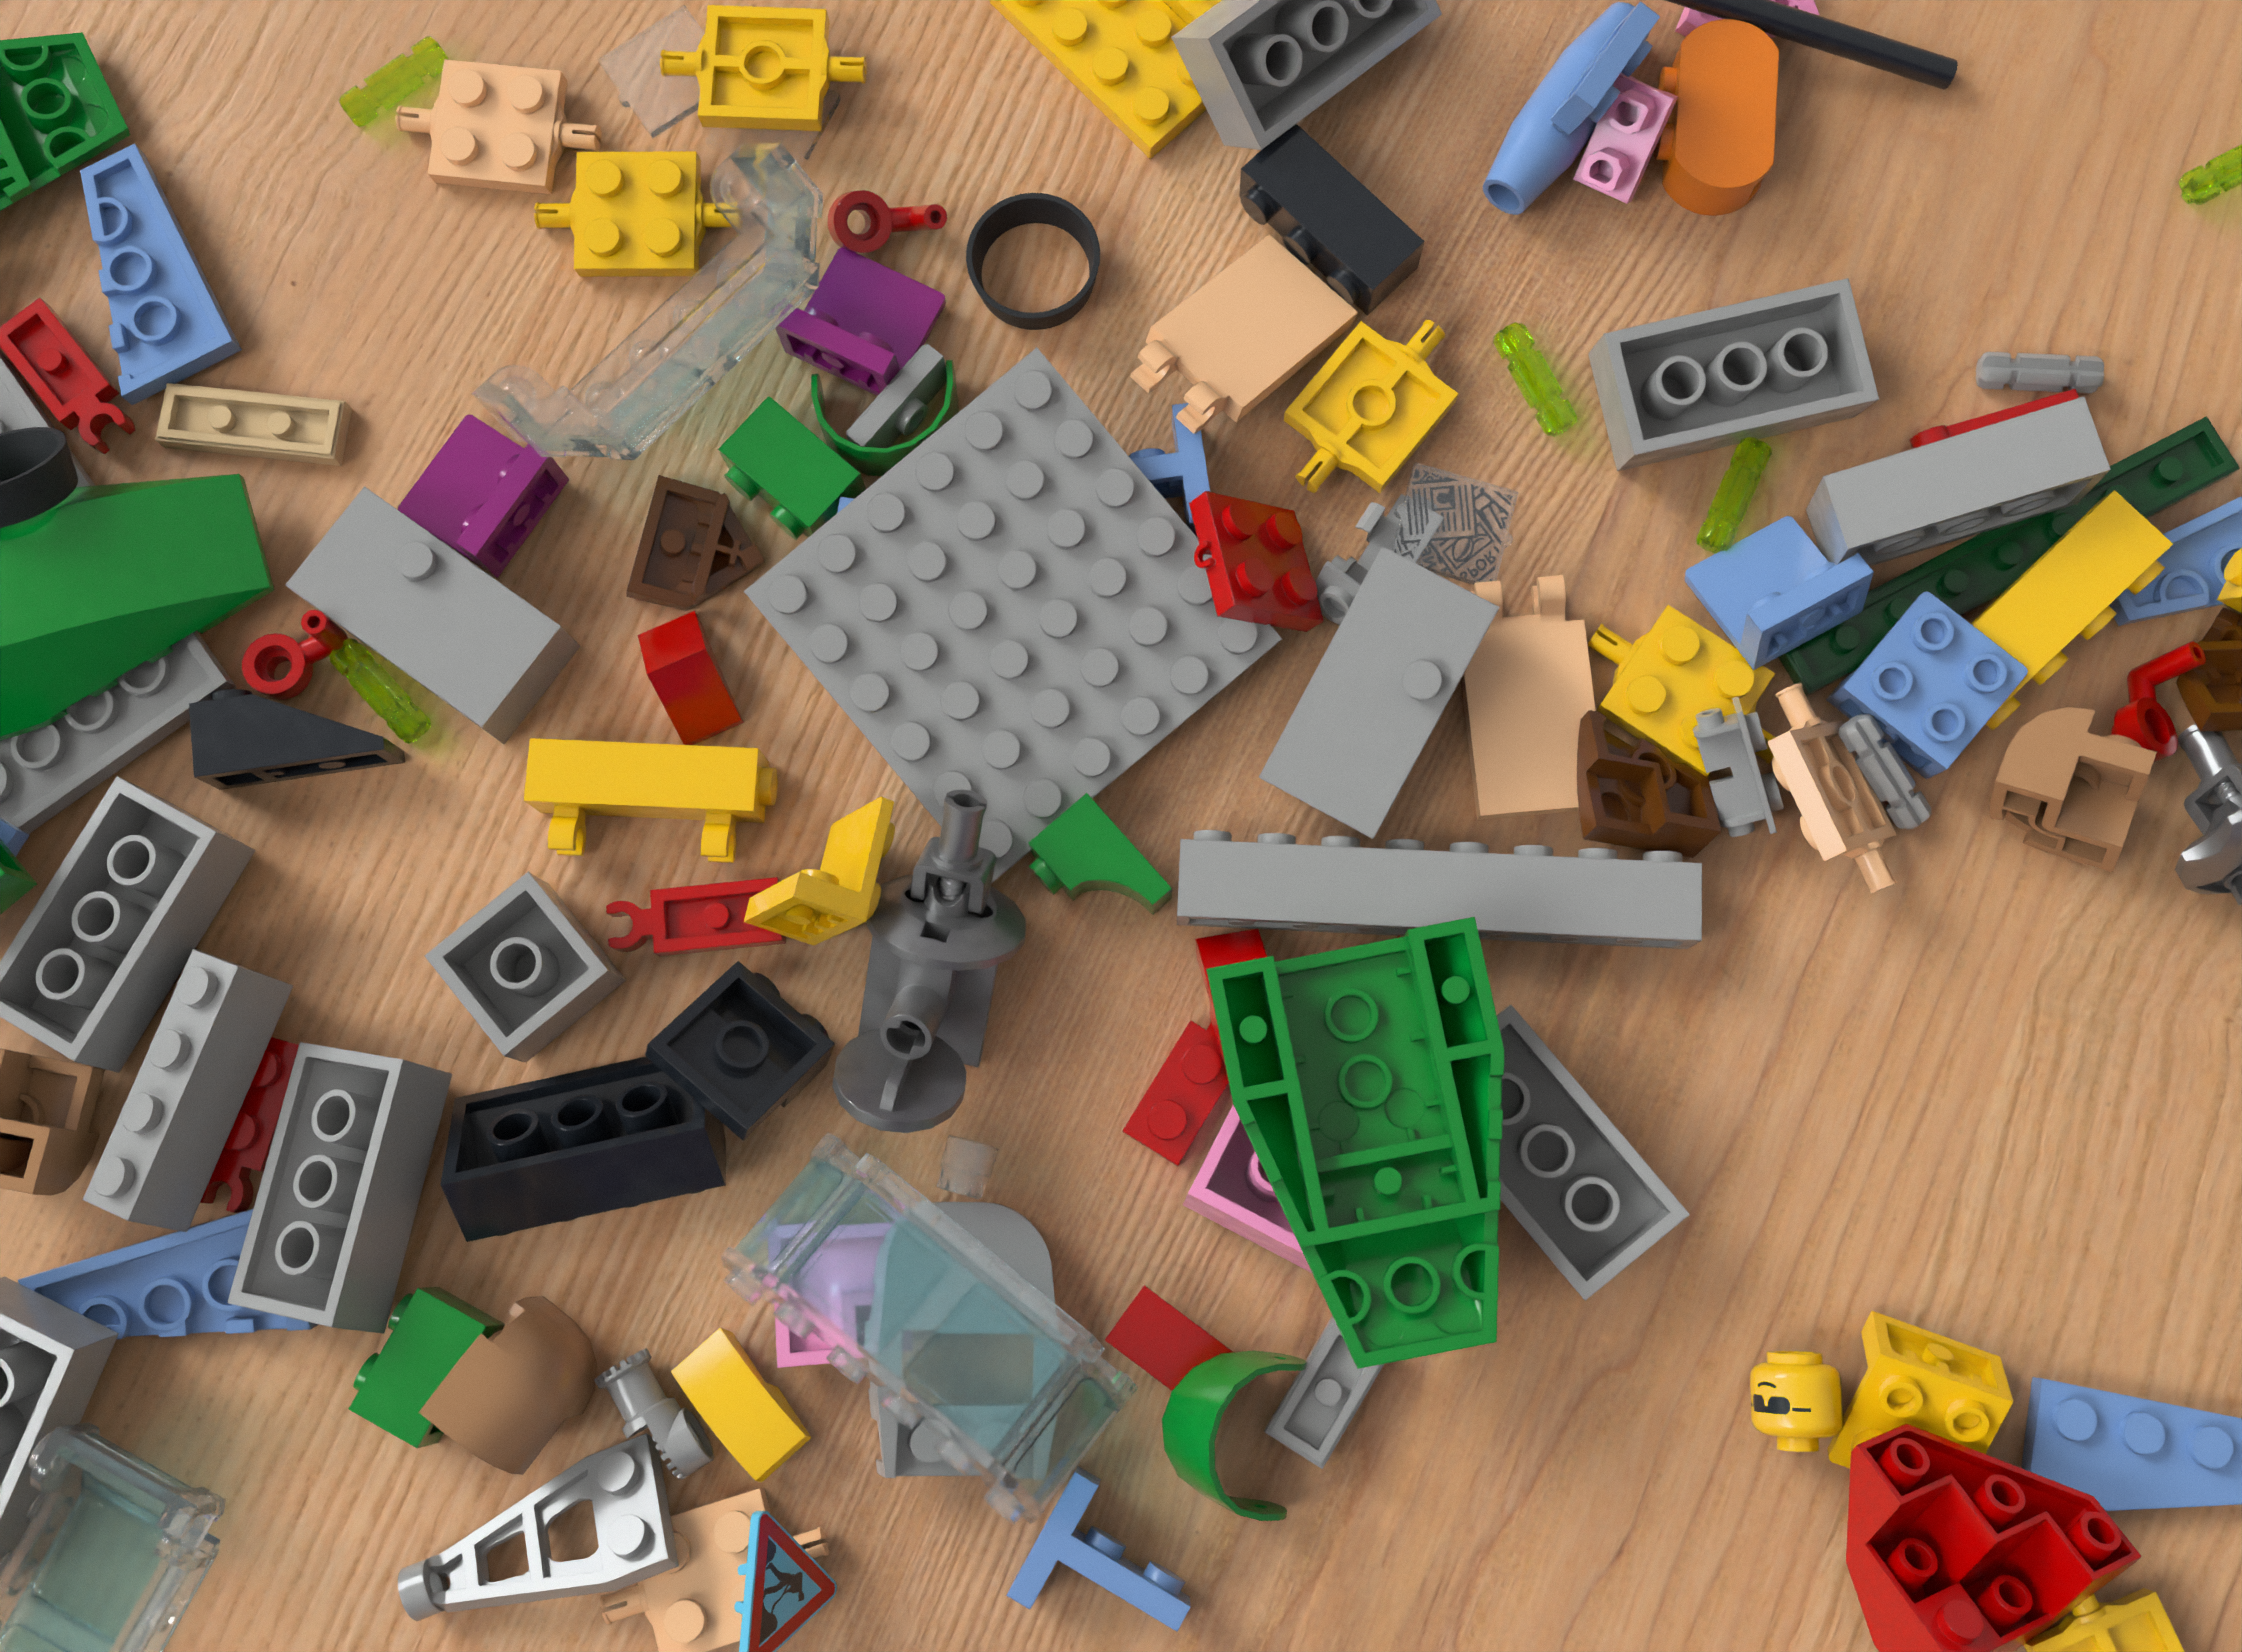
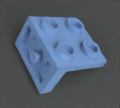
[1685,516,1874,670]
[1826,591,2028,779]

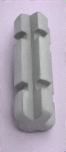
[1976,352,2104,393]
[1839,714,1932,830]

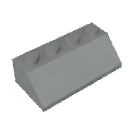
[83,949,293,1232]
[227,1042,452,1334]

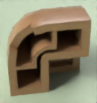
[1989,707,2157,872]
[0,1048,105,1196]
[419,1296,597,1475]

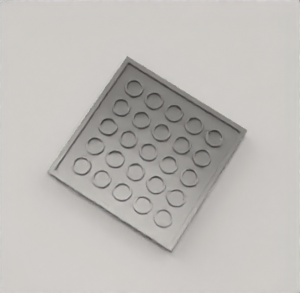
[744,347,1282,883]

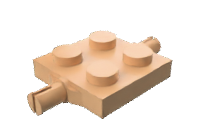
[395,59,602,195]
[1767,683,1897,894]
[600,1488,829,1652]

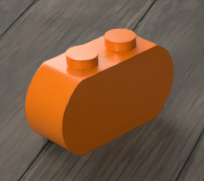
[1654,19,1779,216]

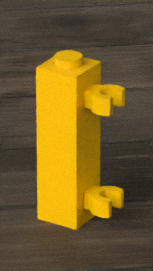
[524,738,778,863]

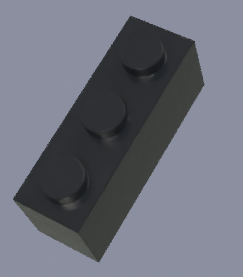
[1239,124,1425,316]

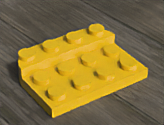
[989,0,1221,159]

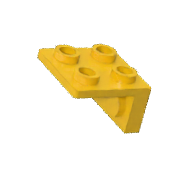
[744,796,895,946]
[1827,1311,2013,1469]

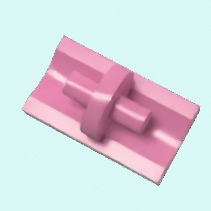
[1573,73,1678,204]

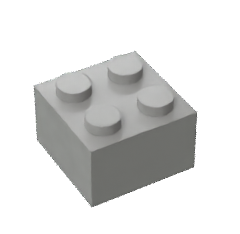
[425,872,626,1063]

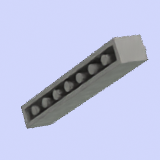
[1177,830,1702,949]

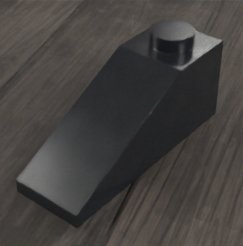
[189,689,405,790]

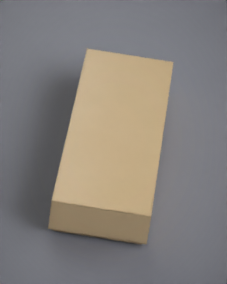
[155,383,352,466]

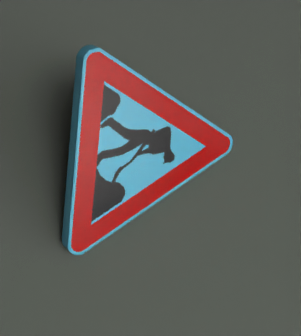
[734,1511,837,1652]

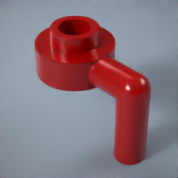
[827,190,947,253]
[242,610,348,700]
[2111,641,2206,763]

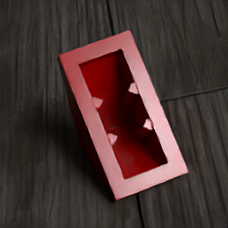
[638,610,744,745]

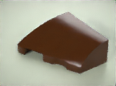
[1577,710,1722,858]

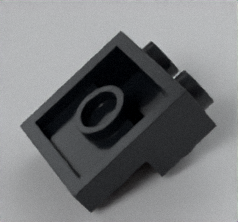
[645,961,835,1141]

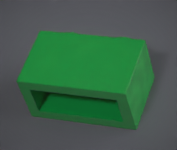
[718,396,866,540]
[348,1287,505,1448]

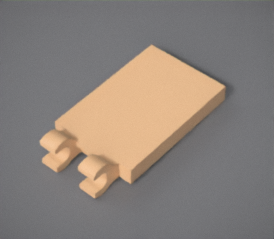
[1130,235,1358,434]
[1461,575,1596,820]

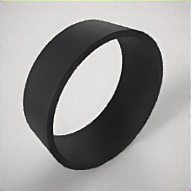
[966,193,1100,330]
[0,427,78,528]

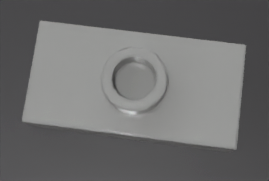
[846,344,947,448]
[1264,1316,1384,1469]

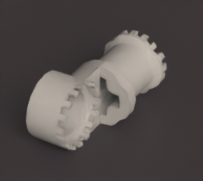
[594,1348,714,1480]

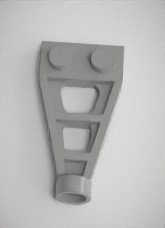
[398,1433,679,1621]

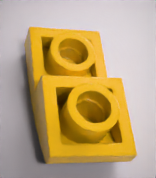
[671,1327,811,1483]

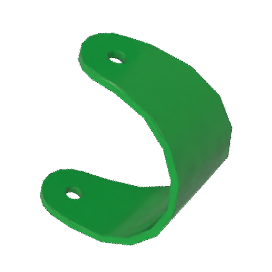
[811,360,959,476]
[1162,1350,1307,1521]

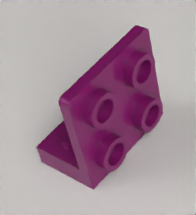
[773,247,946,396]
[398,414,569,578]

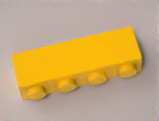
[1971,490,2173,730]

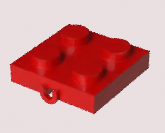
[1189,491,1324,632]

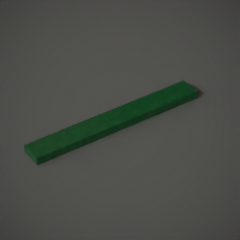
[1778,416,2240,696]

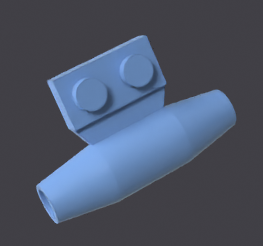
[1483,1,1660,215]

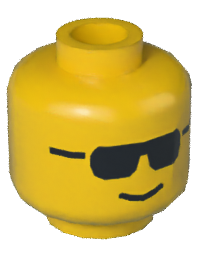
[1750,1351,1843,1452]

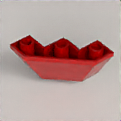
[1846,1423,2142,1652]

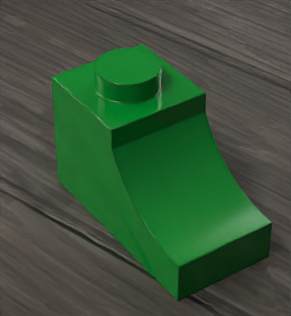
[1028,793,1172,915]

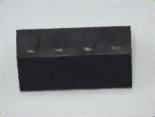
[440,1057,726,1242]

